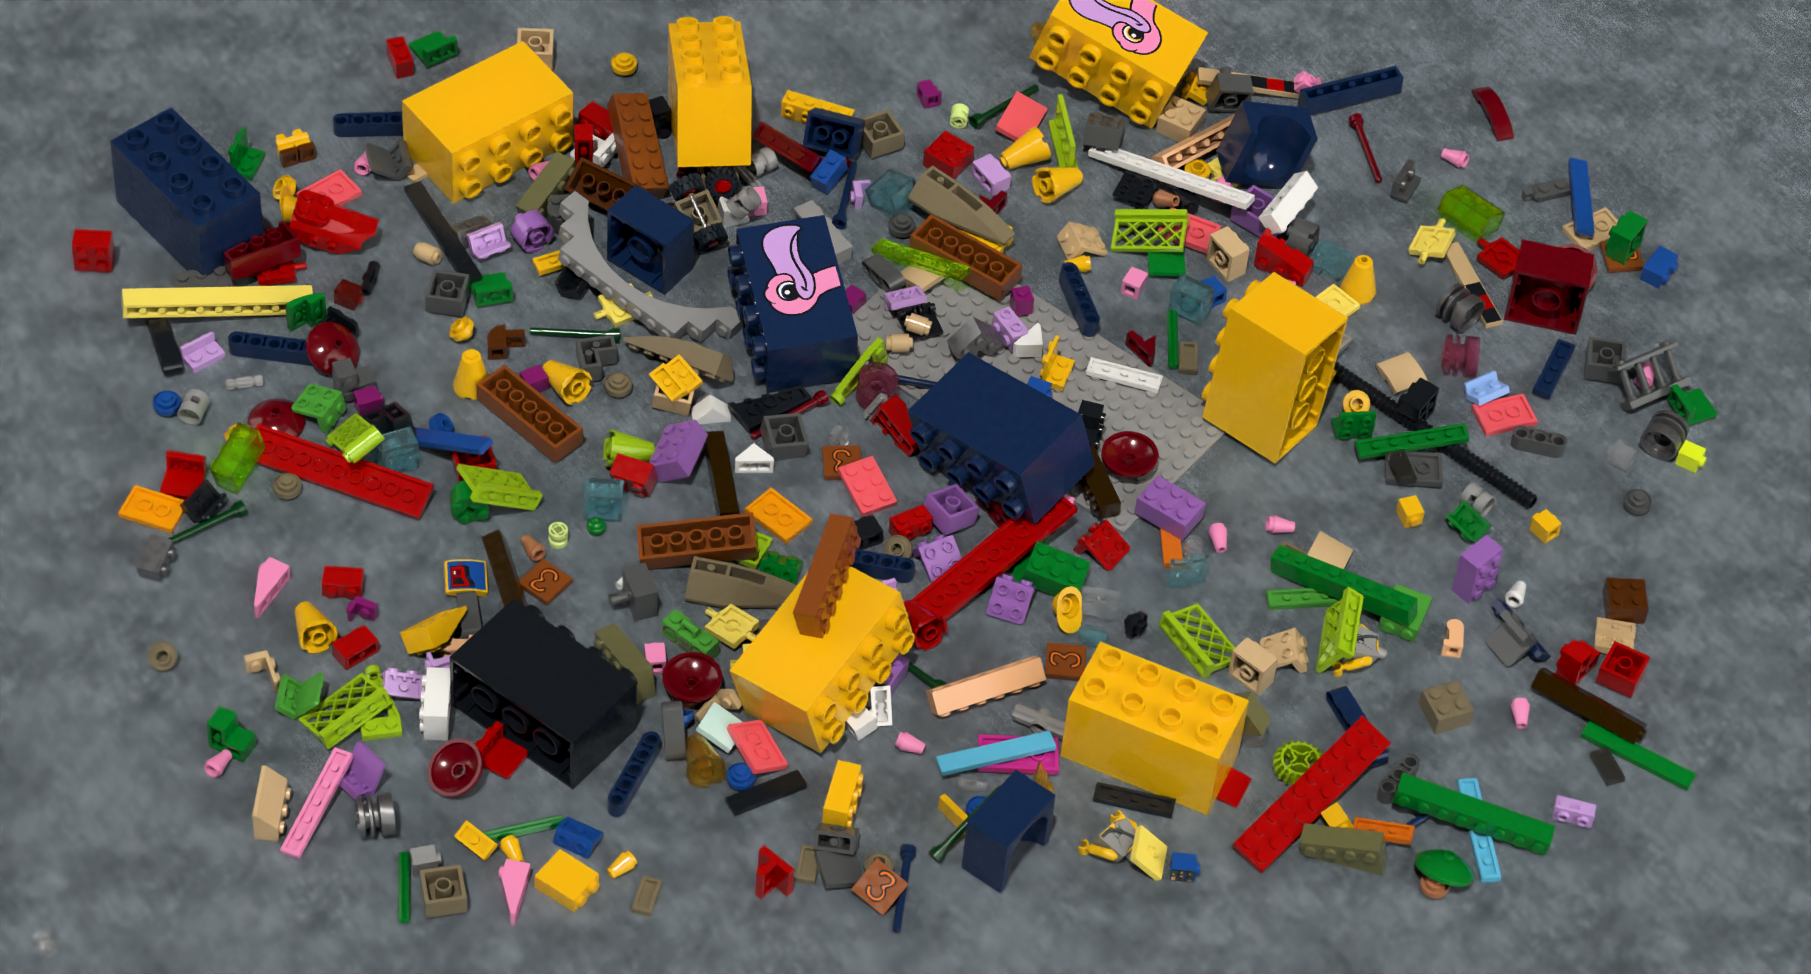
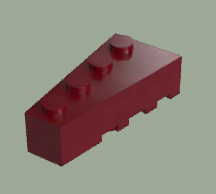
[223,220,302,280]

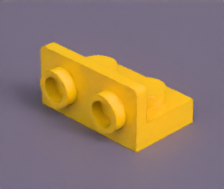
[1181,68,1209,106]

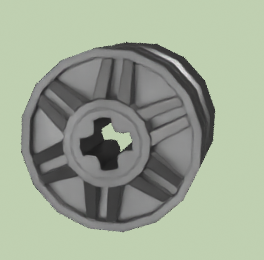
[1436,283,1485,332]
[1640,410,1689,460]
[354,792,396,839]

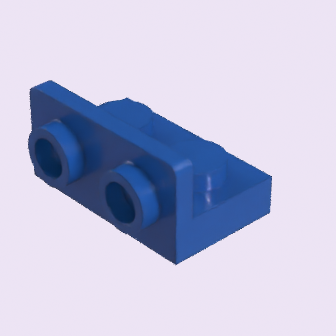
[553,816,603,859]

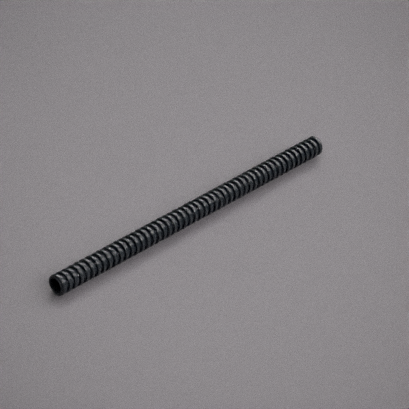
[1333,362,1537,509]

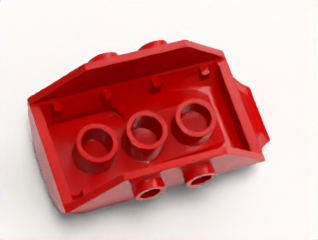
[289,190,379,255]

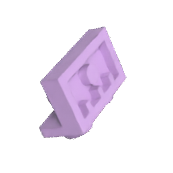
[884,285,927,311]
[180,331,226,374]
[380,668,423,700]
[1552,795,1596,828]

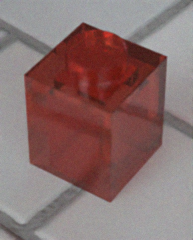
[334,279,364,311]

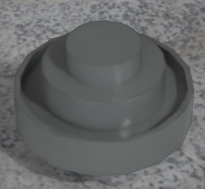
[888,213,915,238]
[1623,489,1652,515]

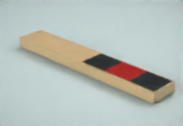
[1197,67,1299,99]
[1444,242,1503,329]

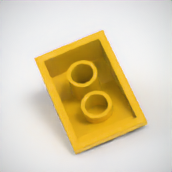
[400,606,467,655]

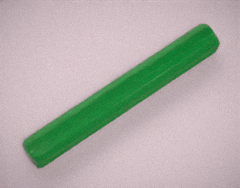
[1167,309,1179,370]
[484,815,564,841]
[398,851,410,924]

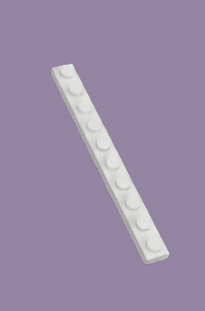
[1088,146,1255,210]

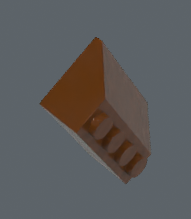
[564,157,644,213]

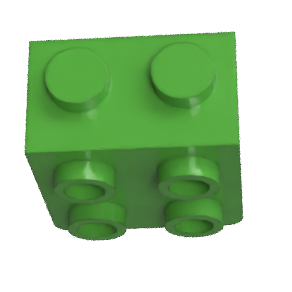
[291,384,347,433]
[274,672,324,720]

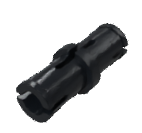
[359,261,380,296]

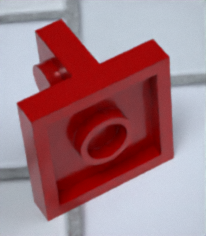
[755,845,794,899]

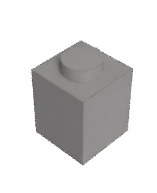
[410,844,442,877]

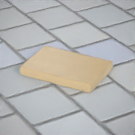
[1562,207,1618,251]

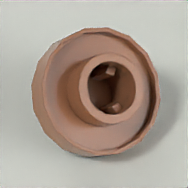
[1420,874,1450,899]

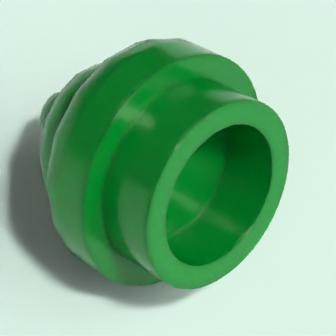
[586,517,606,537]

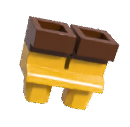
[276,129,316,168]

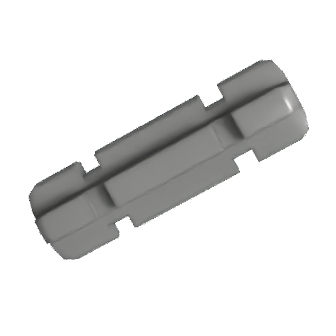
[736,165,761,187]
[225,375,263,390]
[863,393,888,421]

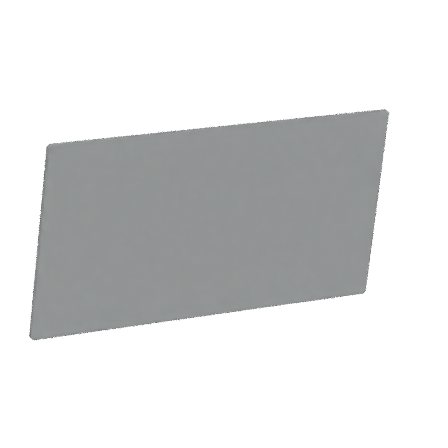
[852,256,1226,534]

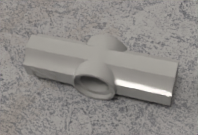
[1011,703,1065,740]

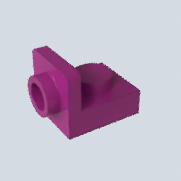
[346,596,378,622]

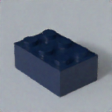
[803,107,865,159]

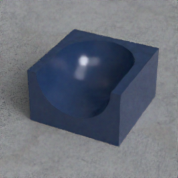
[1216,101,1318,188]
[607,185,694,295]
[961,770,1056,894]

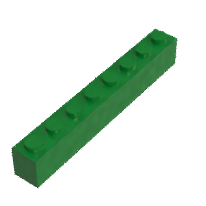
[1270,545,1418,627]
[1392,772,1555,856]

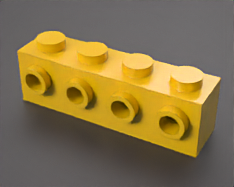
[780,90,855,124]

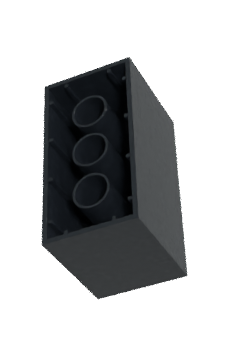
[450,598,638,790]

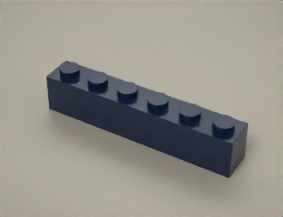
[1298,66,1404,115]

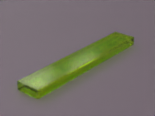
[871,238,971,282]

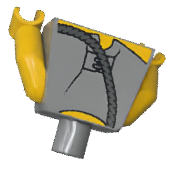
[1332,624,1387,677]
[1077,810,1137,865]

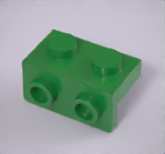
[1445,500,1492,542]
[759,551,804,585]

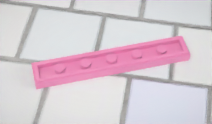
[280,747,354,859]

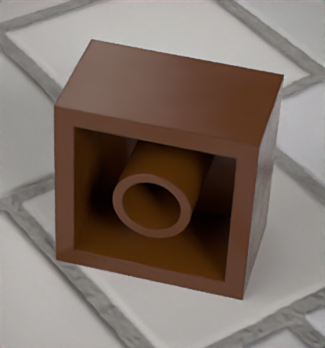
[1602,578,1649,624]

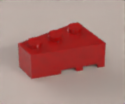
[1253,228,1314,287]
[870,395,920,457]

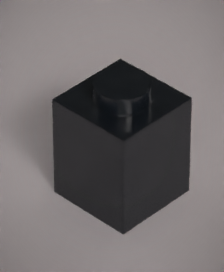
[1172,188,1199,214]

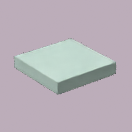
[696,702,742,753]

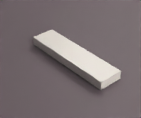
[1085,357,1163,393]

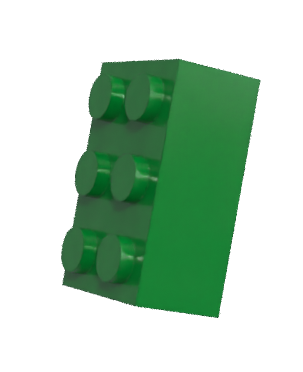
[1022,541,1091,596]

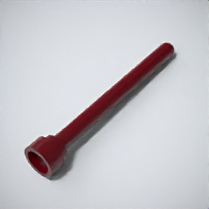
[1348,113,1382,183]
[750,390,829,440]

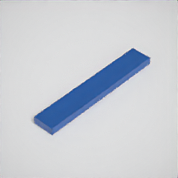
[1568,157,1595,237]
[400,427,493,455]

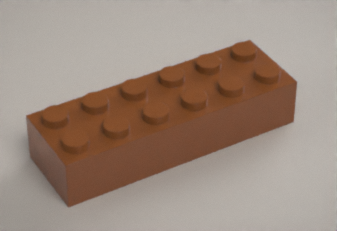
[607,93,669,199]
[909,214,1022,301]
[476,364,583,463]
[637,512,758,569]
[793,513,861,639]

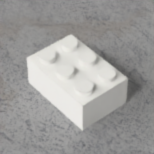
[419,667,451,741]

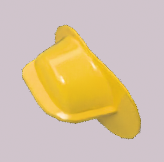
[279,186,297,224]
[1052,586,1082,634]

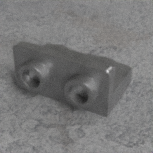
[1390,159,1421,202]
[450,215,492,248]

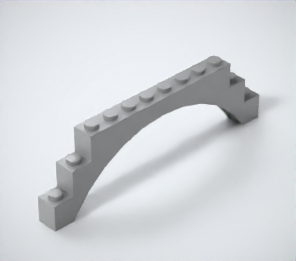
[558,191,745,343]

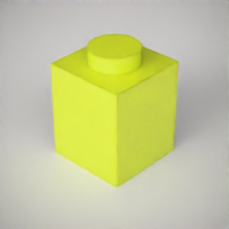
[1675,440,1707,473]

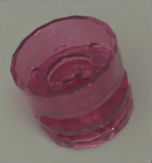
[1441,334,1480,375]
[856,362,898,410]

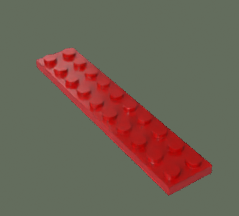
[242,424,435,520]
[911,497,1078,621]
[1232,715,1391,874]

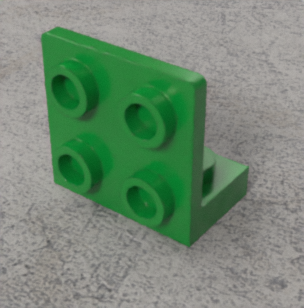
[409,31,458,67]
[228,127,266,181]
[470,272,513,307]
[1667,384,1718,426]
[1331,411,1377,440]

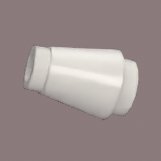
[1505,581,1526,608]

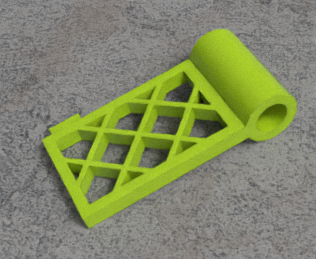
[325,413,385,464]

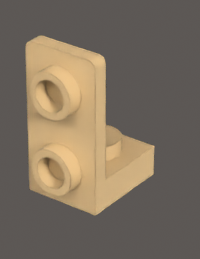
[244,650,280,693]
[695,689,742,723]

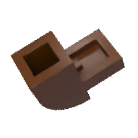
[487,324,525,360]

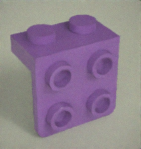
[912,534,962,583]
[987,573,1036,625]
[339,741,385,801]

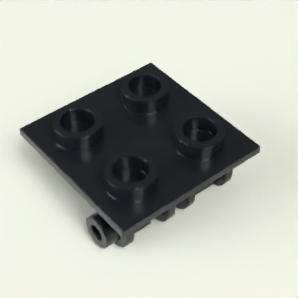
[1112,170,1159,209]
[896,302,943,340]

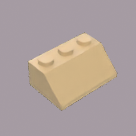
[252,765,291,841]

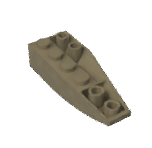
[908,165,1015,246]
[623,336,734,383]
[685,556,797,608]

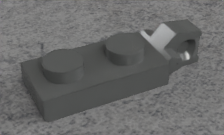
[1521,178,1571,203]

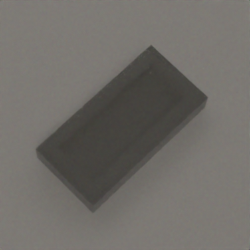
[1386,450,1417,486]
[1589,747,1625,787]

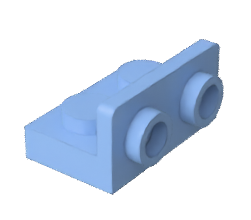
[1464,371,1510,406]

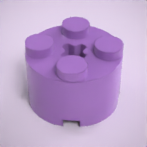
[511,209,554,253]

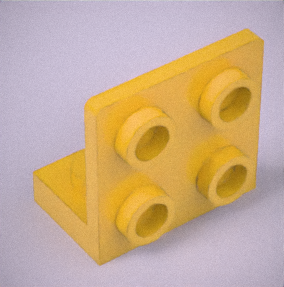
[1040,335,1075,392]

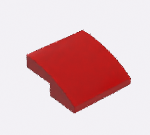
[1216,767,1252,808]

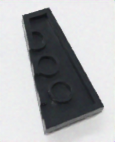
[728,385,812,433]

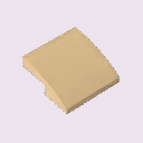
[901,258,948,292]
[1376,352,1428,395]
[1307,531,1353,569]
[1594,617,1636,654]

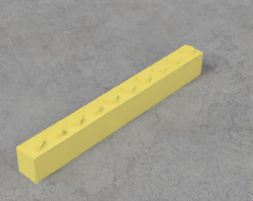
[121,285,313,318]

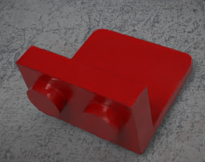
[160,450,207,499]
[1073,519,1130,571]
[475,721,528,779]

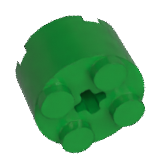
[450,480,489,525]

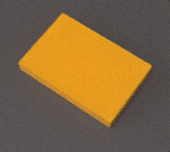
[118,485,185,534]
[744,487,813,544]

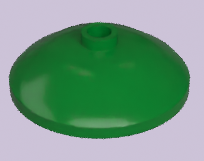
[1415,849,1474,887]

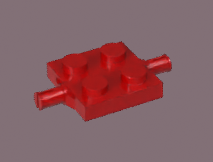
[1477,237,1519,280]
[243,261,307,286]

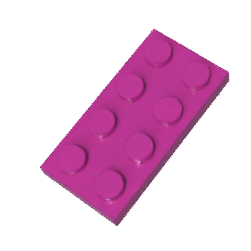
[978,734,1059,775]

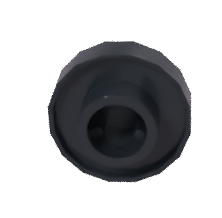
[1124,611,1148,639]

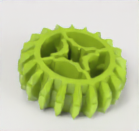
[1272,739,1324,786]

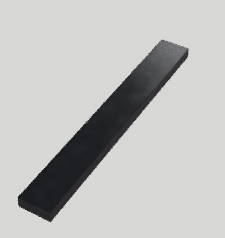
[404,181,482,283]

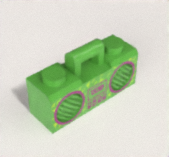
[662,609,719,659]

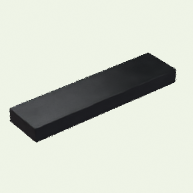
[725,769,807,817]
[1093,782,1176,819]

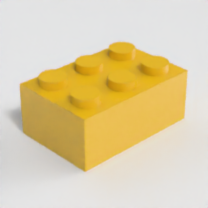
[822,760,864,827]

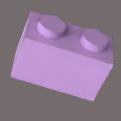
[971,154,1011,197]

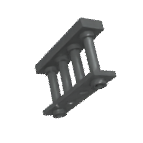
[1608,340,1692,410]

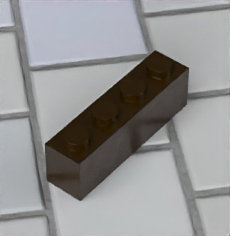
[1078,445,1121,519]

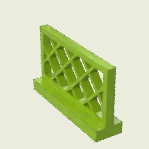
[1048,94,1078,168]
[1111,209,1190,252]
[456,464,543,511]
[1315,587,1364,674]
[1158,603,1235,679]
[298,673,392,750]

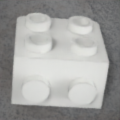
[570,133,617,167]

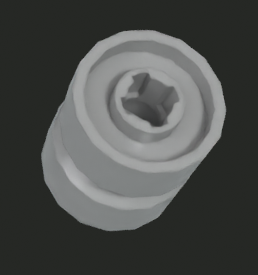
[745,146,778,177]
[727,186,762,220]
[177,389,210,425]
[1460,482,1496,517]

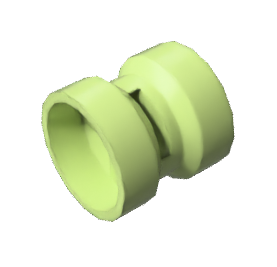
[949,103,969,129]
[549,522,568,549]

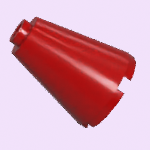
[904,600,947,650]

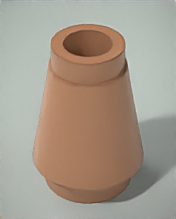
[1153,190,1180,208]
[520,535,546,561]

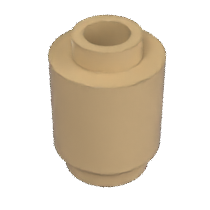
[413,242,442,266]
[904,313,933,336]
[886,334,913,353]

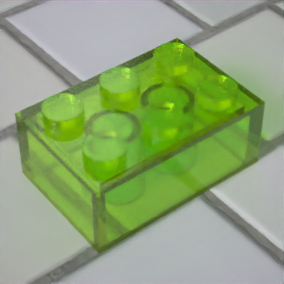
[1437,184,1506,238]
[210,422,266,495]

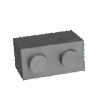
[136,534,176,582]

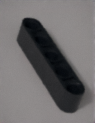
[145,317,183,377]

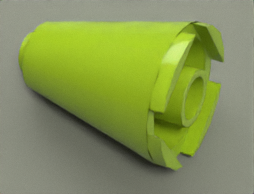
[603,429,656,467]

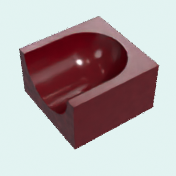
[1504,239,1595,335]

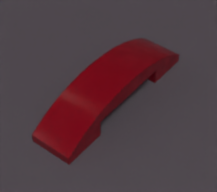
[1471,87,1514,142]

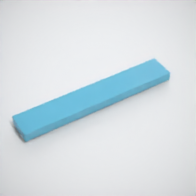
[935,730,1056,776]
[1456,778,1501,883]

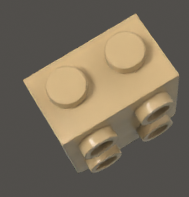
[1057,222,1108,260]
[1260,628,1309,673]

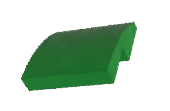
[1146,251,1186,277]
[286,293,326,332]

